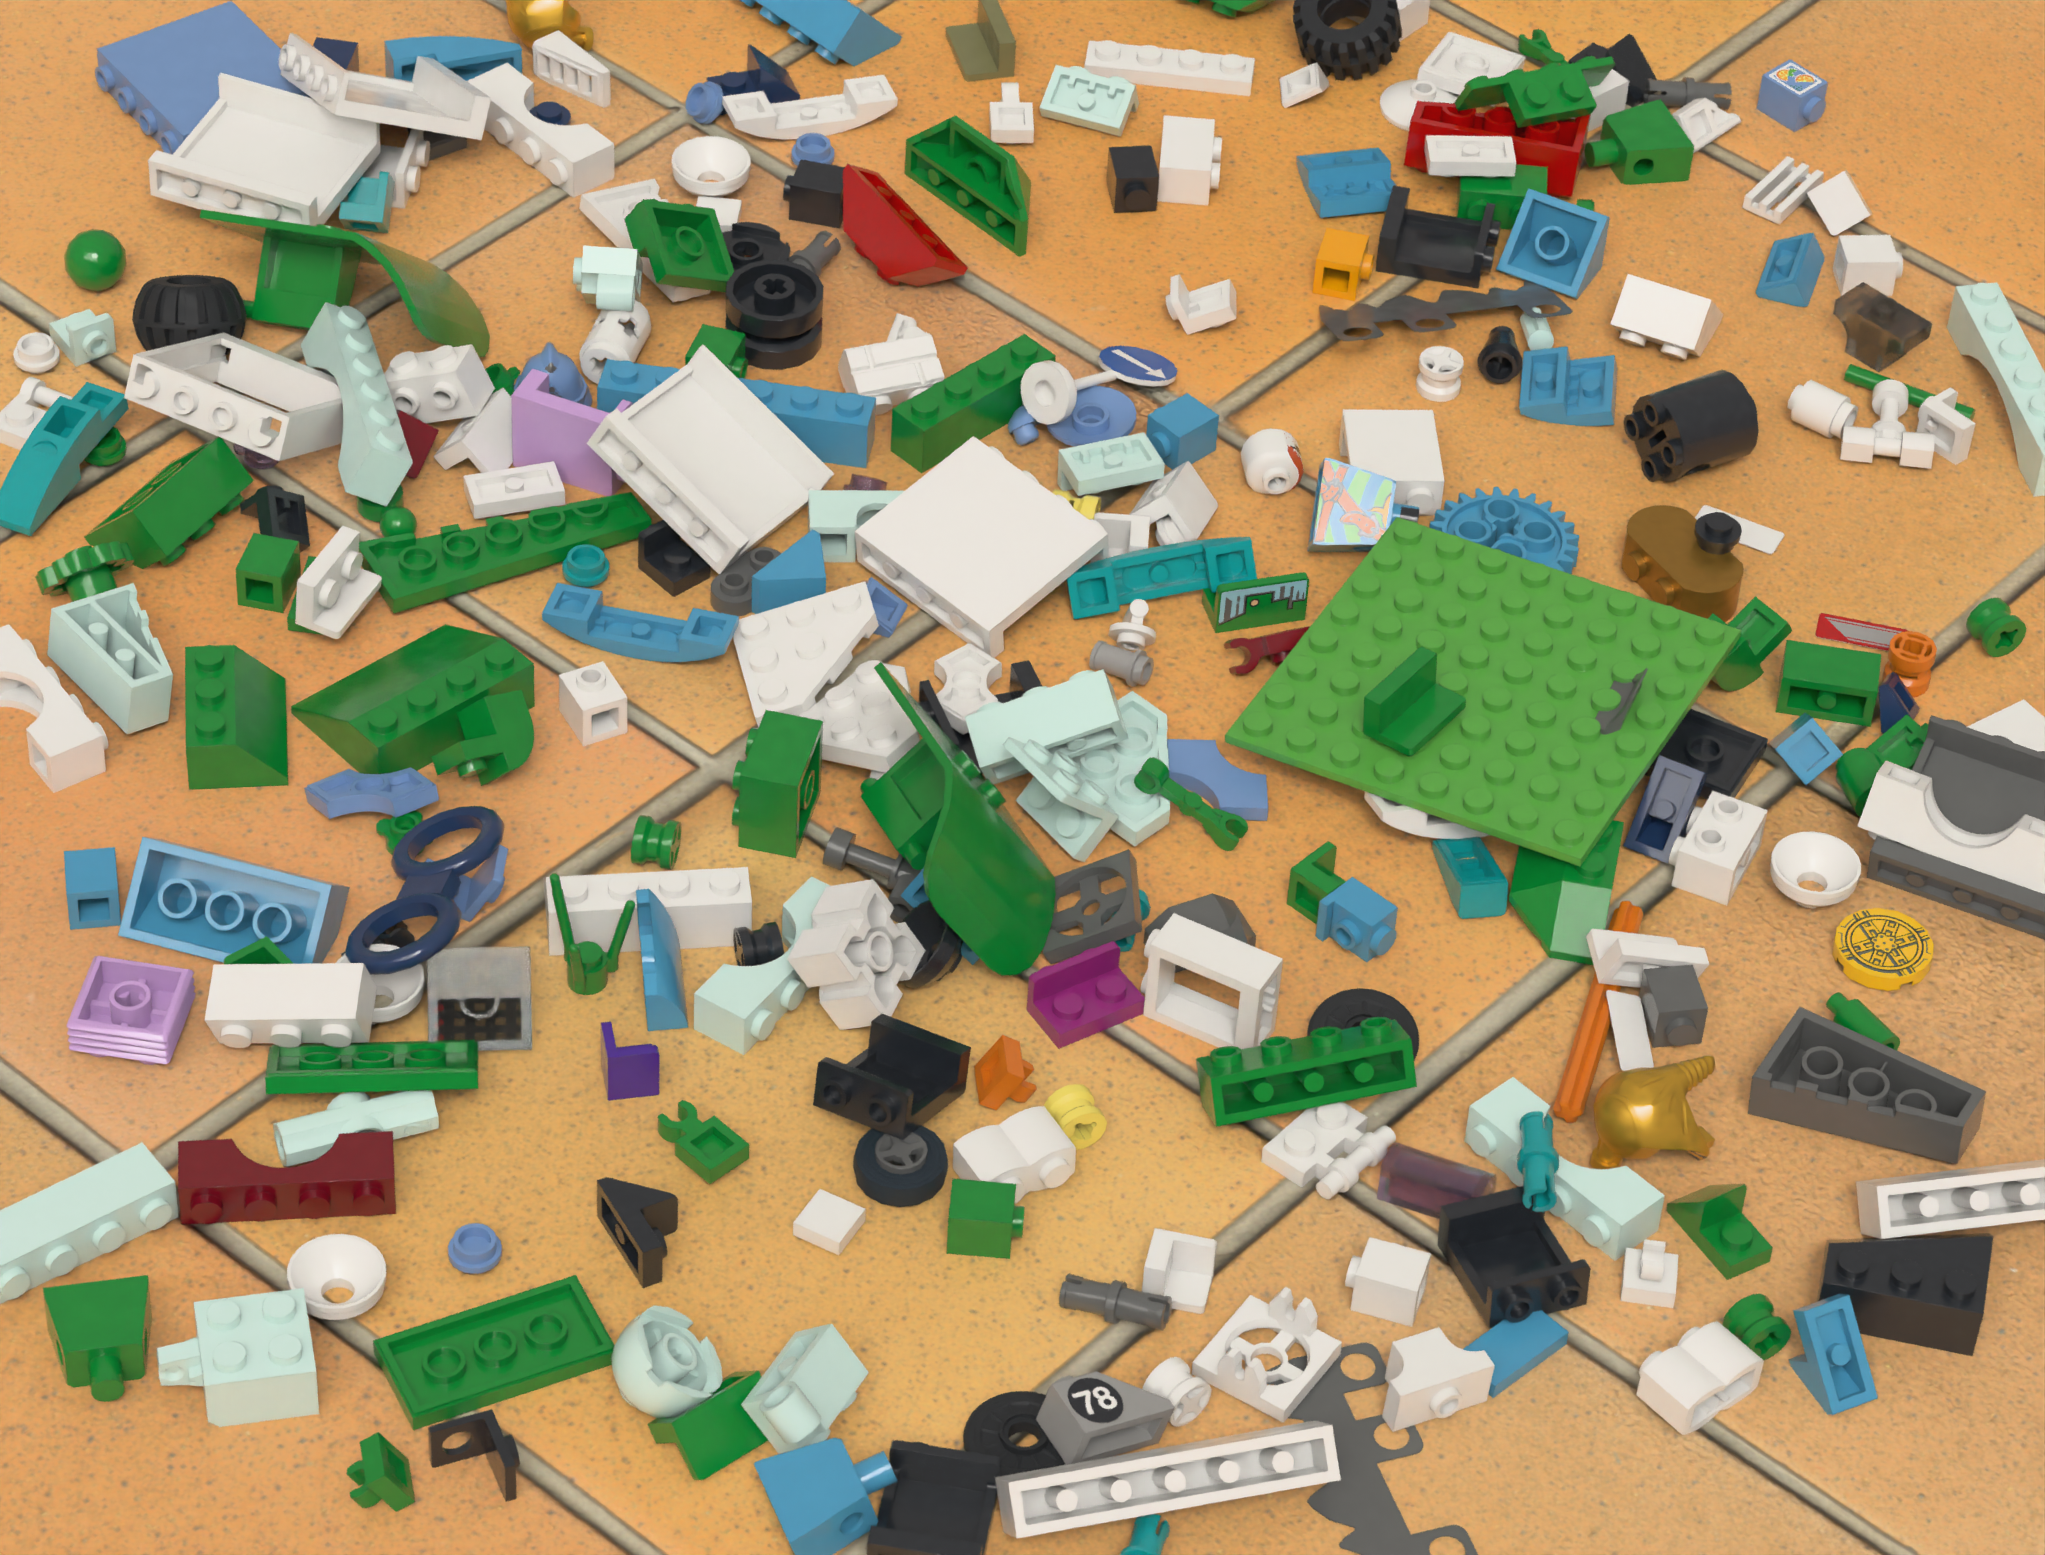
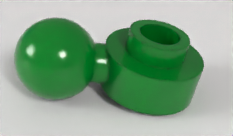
[356,485,417,537]

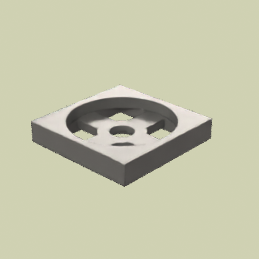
[1043,849,1142,964]

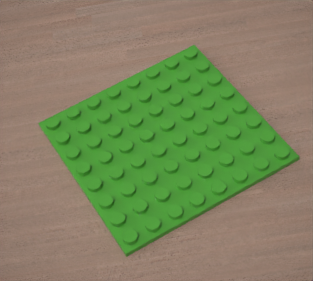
[1225,517,1741,867]

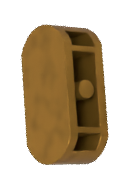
[1621,505,1744,622]

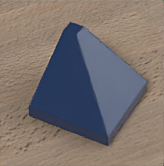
[1879,672,1920,734]

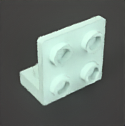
[1003,737,1119,862]

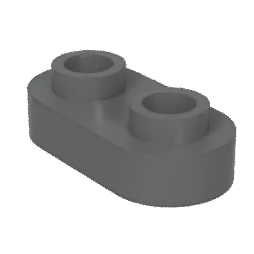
[710,547,781,617]

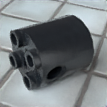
[1624,370,1759,482]

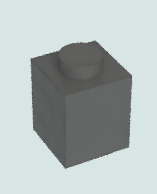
[1639,965,1708,1048]

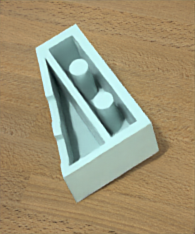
[47,583,173,734]

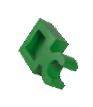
[658,1100,749,1184]

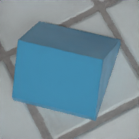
[1496,188,1610,299]

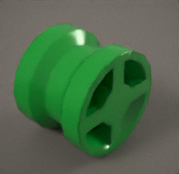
[1966,598,2027,657]
[631,815,682,870]
[1723,1294,1791,1360]

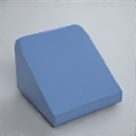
[866,577,908,638]

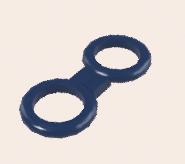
[345,806,505,975]

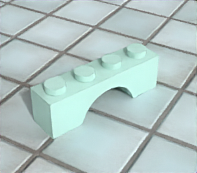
[694,876,830,1055]
[1464,1077,1665,1261]

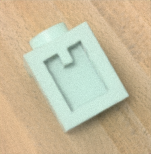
[49,309,116,367]

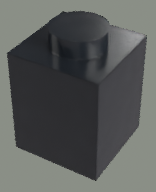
[1106,145,1159,213]
[783,159,845,228]

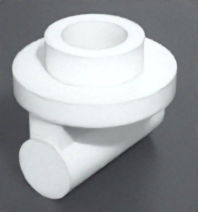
[1108,599,1156,651]

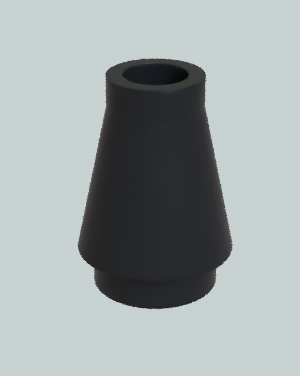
[1478,326,1522,383]

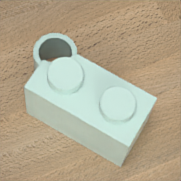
[573,246,643,312]
[741,1323,869,1454]

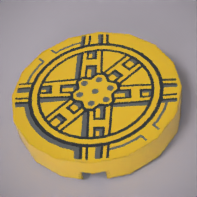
[1832,908,1934,991]

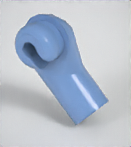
[1007,406,1041,446]

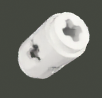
[579,300,651,384]

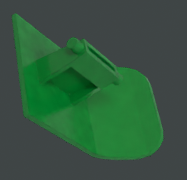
[199,209,490,357]
[860,662,1056,976]

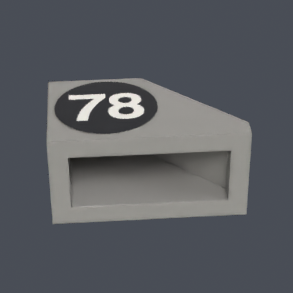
[1036,1371,1175,1465]

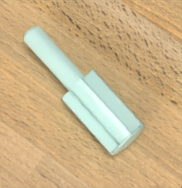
[1520,307,1554,351]

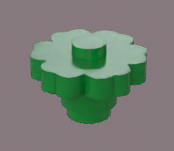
[35,541,134,602]

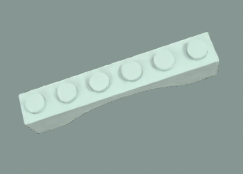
[1947,283,2045,497]
[301,302,413,507]

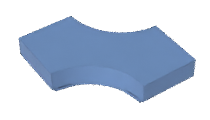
[1167,739,1268,821]
[304,767,439,819]

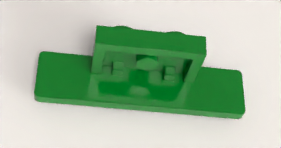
[1454,56,1615,128]

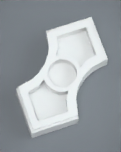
[934,643,1002,735]

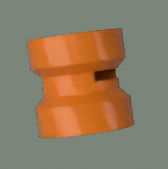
[1882,631,1937,697]

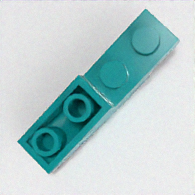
[0,382,129,536]

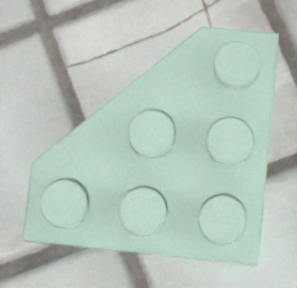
[1071,691,1170,846]

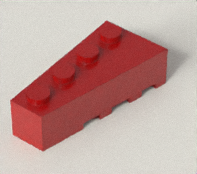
[1404,101,1591,197]

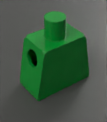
[1584,99,1694,185]
[43,1275,152,1402]

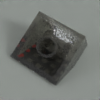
[427,946,532,1051]

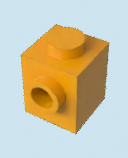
[1312,228,1375,301]

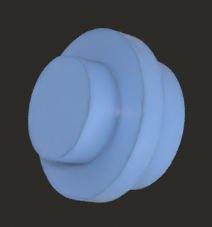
[686,81,724,125]
[791,133,834,166]
[448,1223,502,1274]

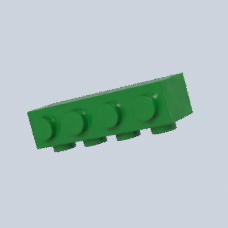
[891,334,1056,473]
[1196,1017,1417,1127]

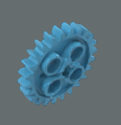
[1430,487,1579,574]

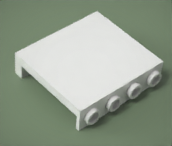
[279,33,491,140]
[148,73,380,226]
[587,345,834,574]
[855,436,1109,658]

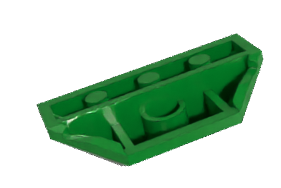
[905,115,1031,257]
[1509,820,1624,965]

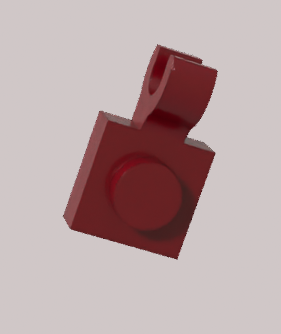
[1224,626,1310,675]

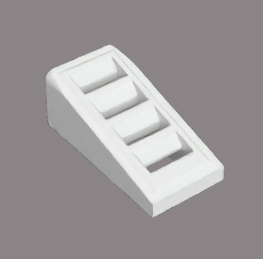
[533,30,611,108]

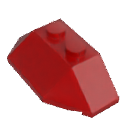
[843,163,968,287]

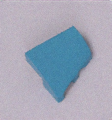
[636,889,689,1031]

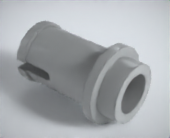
[1089,641,1154,687]

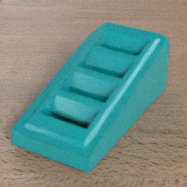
[1432,837,1509,919]

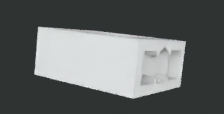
[1141,913,1283,1049]

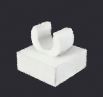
[1620,1239,1679,1308]

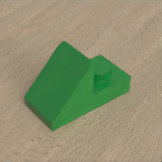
[1666,1184,1773,1280]

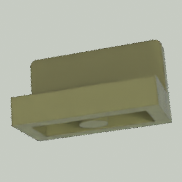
[946,0,1016,82]

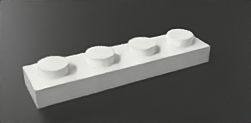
[1084,40,1255,96]

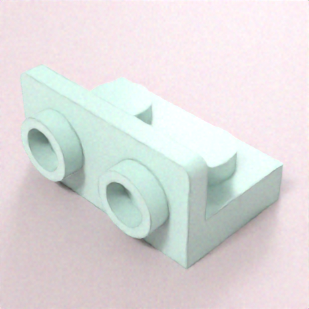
[1039,65,1139,137]
[1057,432,1165,496]

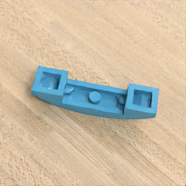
[542,583,739,662]

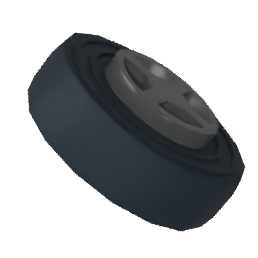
[853,1126,948,1207]

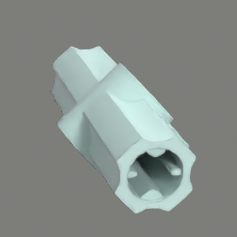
[273,1090,439,1167]

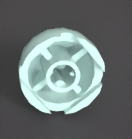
[611,1306,723,1418]

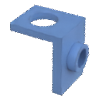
[425,845,508,922]

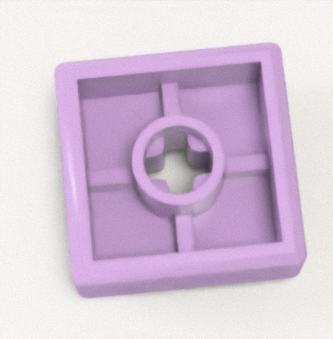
[66,956,195,1065]

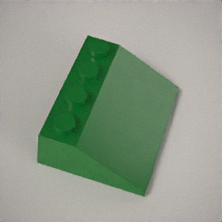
[291,624,535,774]

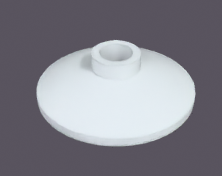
[1380,79,1459,131]

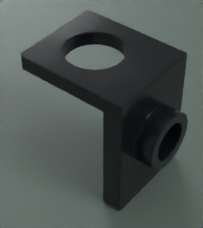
[428,1409,520,1502]

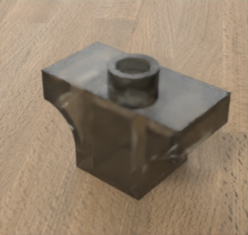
[1833,282,1932,372]

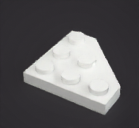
[733,581,879,728]
[798,660,920,773]

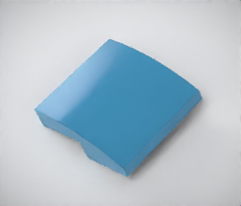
[1297,148,1397,218]
[1519,346,1618,426]

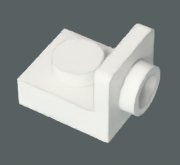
[1916,387,1976,465]

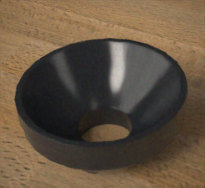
[898,900,963,988]

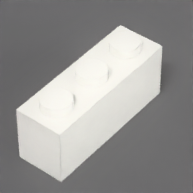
[205,963,377,1048]

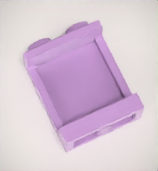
[511,369,632,496]

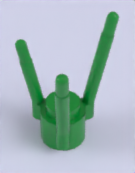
[550,873,635,995]

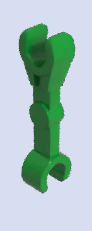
[1518,29,1570,65]
[1134,757,1248,851]

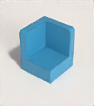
[1769,712,1843,785]

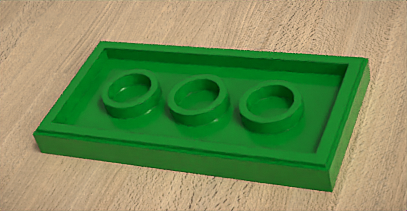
[265,1040,478,1094]
[373,1275,615,1431]

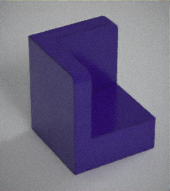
[600,1021,660,1101]

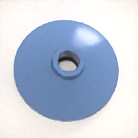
[1047,386,1137,447]

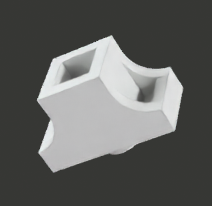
[1382,1327,1495,1432]

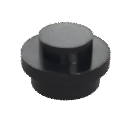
[1694,512,1742,555]

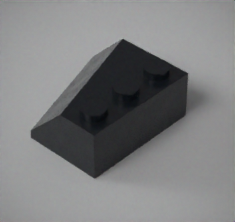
[1817,1233,1993,1356]

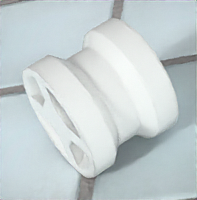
[1416,346,1464,402]
[1142,1357,1212,1427]

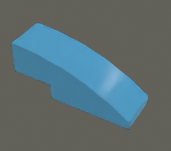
[384,36,522,82]

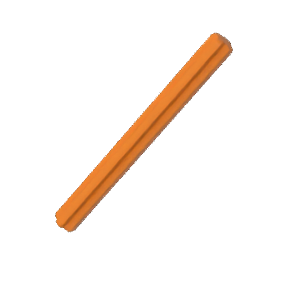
[1553,901,1643,1123]

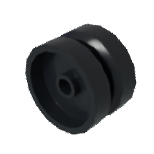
[725,260,824,370]

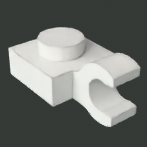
[989,82,1034,144]

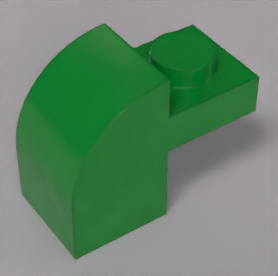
[1708,596,1792,691]
[431,690,534,786]

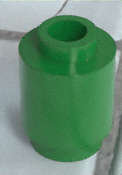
[1835,748,1883,817]

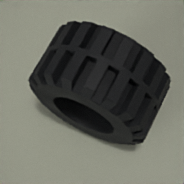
[1293,0,1402,81]

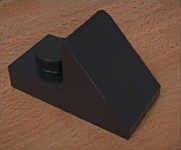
[1568,34,1657,107]
[597,1177,678,1288]

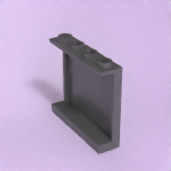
[1867,715,2045,940]

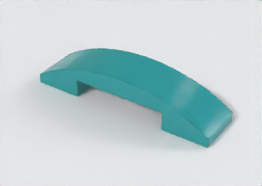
[1066,537,1257,619]

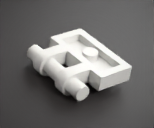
[1261,1102,1396,1199]

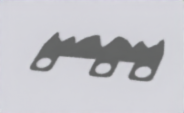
[1319,281,1573,341]
[1267,1343,1478,1555]

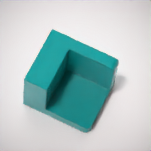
[339,171,395,233]

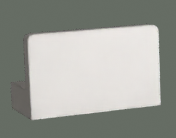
[433,388,513,473]
[1129,460,1218,541]
[1586,929,1710,988]

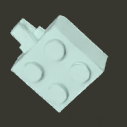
[157,1288,319,1427]

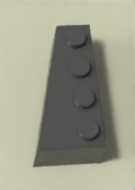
[1748,1007,1986,1164]

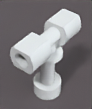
[1840,380,1935,469]

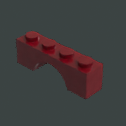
[178,1131,396,1225]

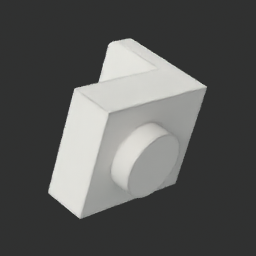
[1166,274,1237,335]

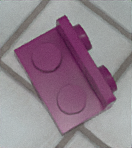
[1027,941,1145,1049]

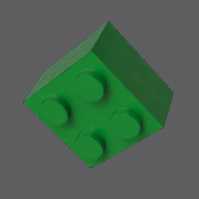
[732,710,823,858]

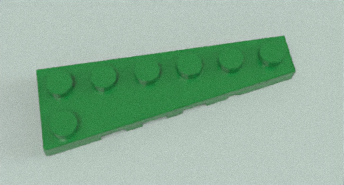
[359,492,652,613]

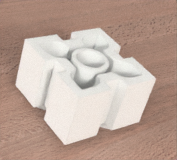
[787,879,926,1030]

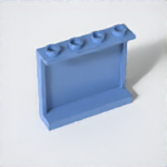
[95,1,311,155]

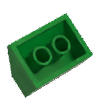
[84,436,254,569]
[185,645,288,790]

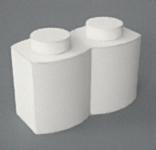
[953,1106,1076,1204]
[1636,1321,1764,1435]

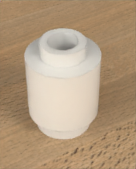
[1787,380,1858,439]

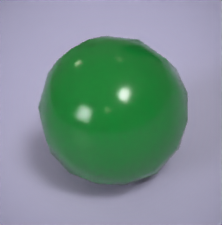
[64,229,127,291]

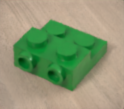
[624,199,734,292]

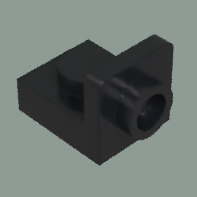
[240,486,310,552]
[638,520,710,597]

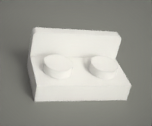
[295,526,382,639]

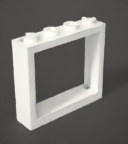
[124,333,343,461]

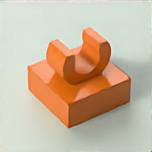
[974,1035,1037,1111]

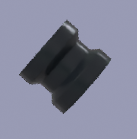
[733,922,784,966]

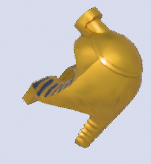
[506,0,594,51]
[1590,1055,1715,1169]

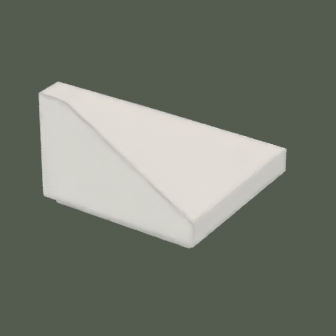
[1280,63,1329,108]

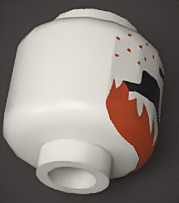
[1241,428,1304,494]

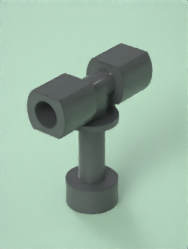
[823,827,922,923]

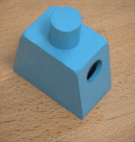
[754,1438,897,1555]

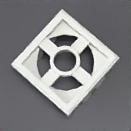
[1192,1287,1342,1423]

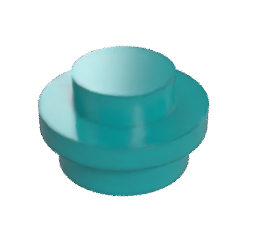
[562,544,610,587]

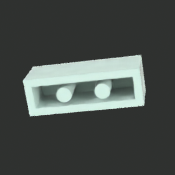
[965,669,1128,784]

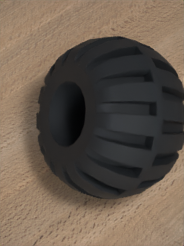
[132,275,246,355]

